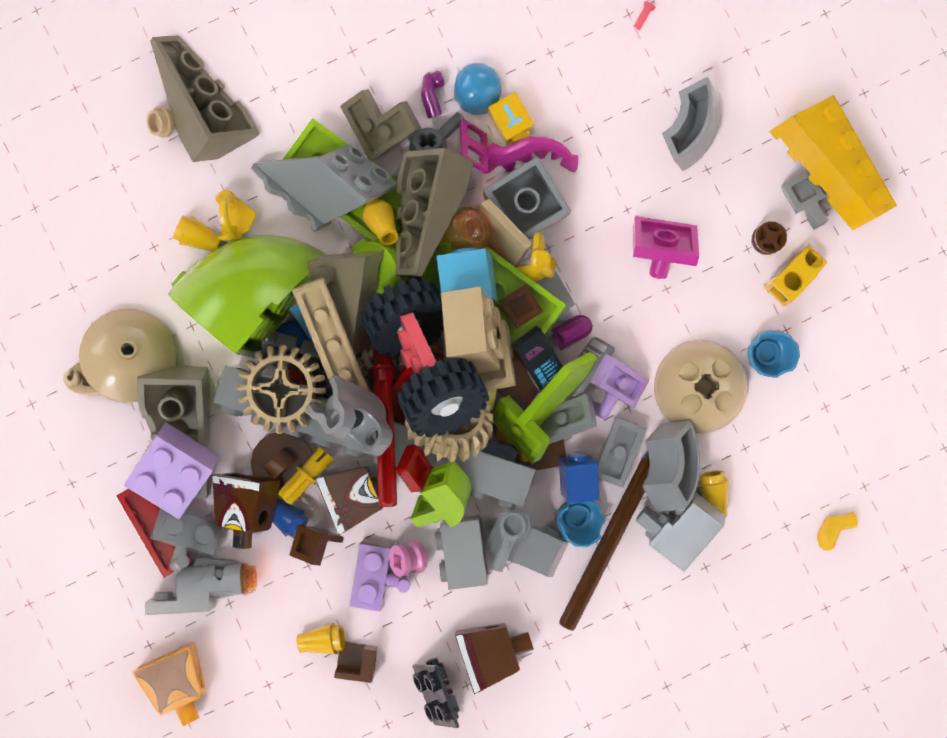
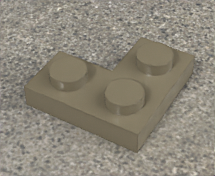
[340,89,422,161]

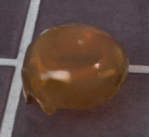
[443,206,491,250]

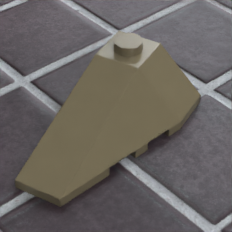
[150,35,260,162]
[395,148,474,277]
[137,366,210,498]

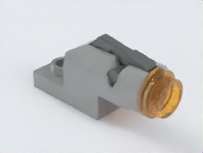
[145,557,257,615]

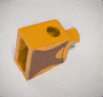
[132,642,206,726]

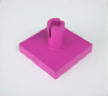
[633,216,700,279]

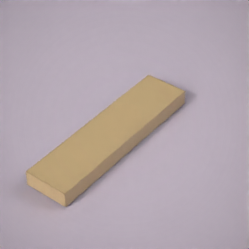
[292,277,369,391]

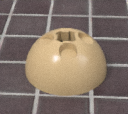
[654,340,748,434]

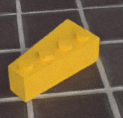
[769,95,897,231]

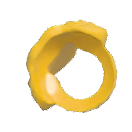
[215,190,257,242]
[516,232,557,281]

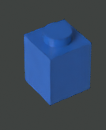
[559,451,599,503]

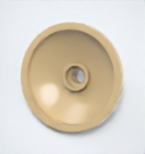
[79,309,176,403]

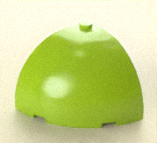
[168,235,326,358]

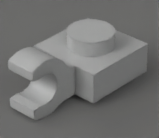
[781,171,828,230]

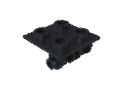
[412,657,460,728]

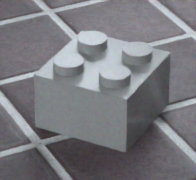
[482,156,571,240]
[435,515,489,590]

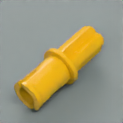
[278,446,334,505]

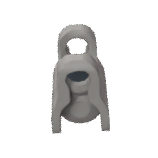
[306,375,393,456]

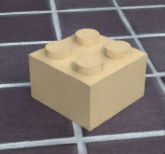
[441,286,504,373]

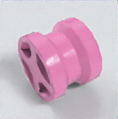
[389,541,428,577]

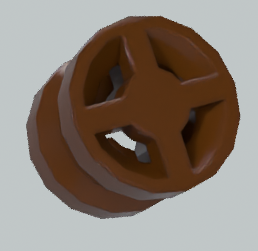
[751,221,787,255]

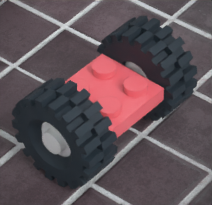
[361,278,489,437]

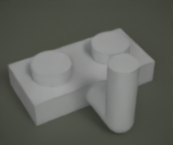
[150,508,222,572]

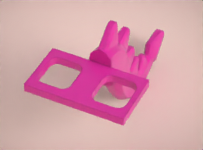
[460,119,578,174]

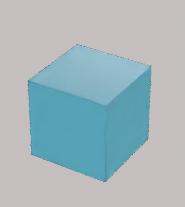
[436,248,498,303]

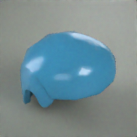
[454,63,501,115]
[747,330,800,378]
[556,501,605,547]

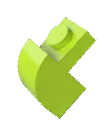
[410,461,472,527]

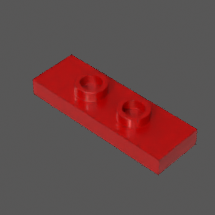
[116,488,193,578]

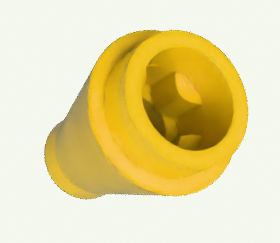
[362,199,399,246]
[172,215,221,252]
[698,470,729,517]
[296,623,346,655]

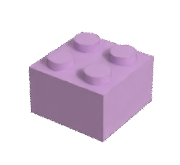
[124,422,219,519]

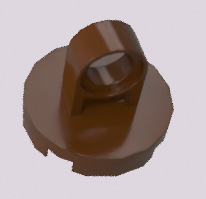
[250,433,313,491]

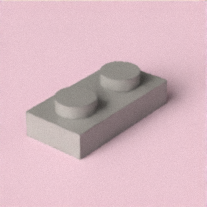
[539,393,597,444]
[598,417,646,488]

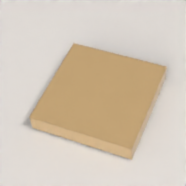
[466,198,533,267]

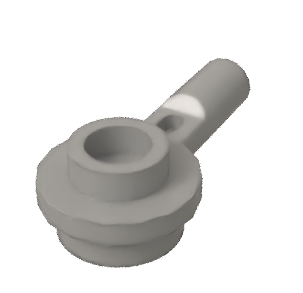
[491,508,532,572]

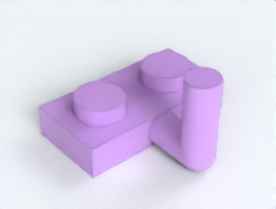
[590,354,649,419]
[349,543,411,612]

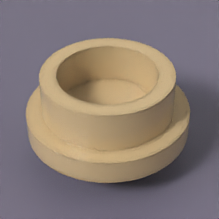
[147,106,175,138]

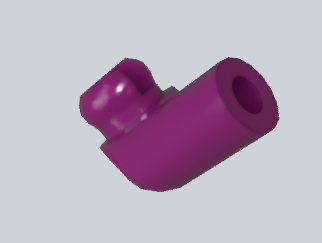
[420,71,445,118]

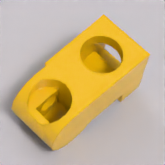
[764,244,827,306]

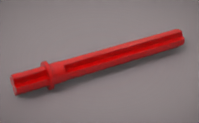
[370,347,397,507]

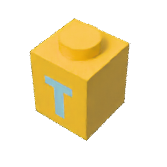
[487,92,535,146]

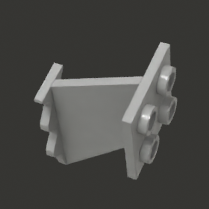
[251,144,397,232]

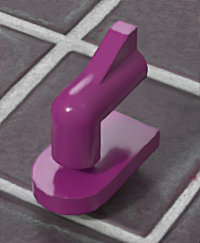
[551,315,593,351]

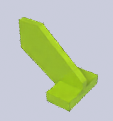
[493,352,597,464]

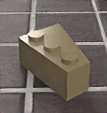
[308,250,384,354]

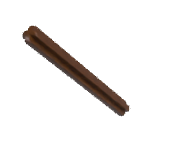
[559,457,650,631]

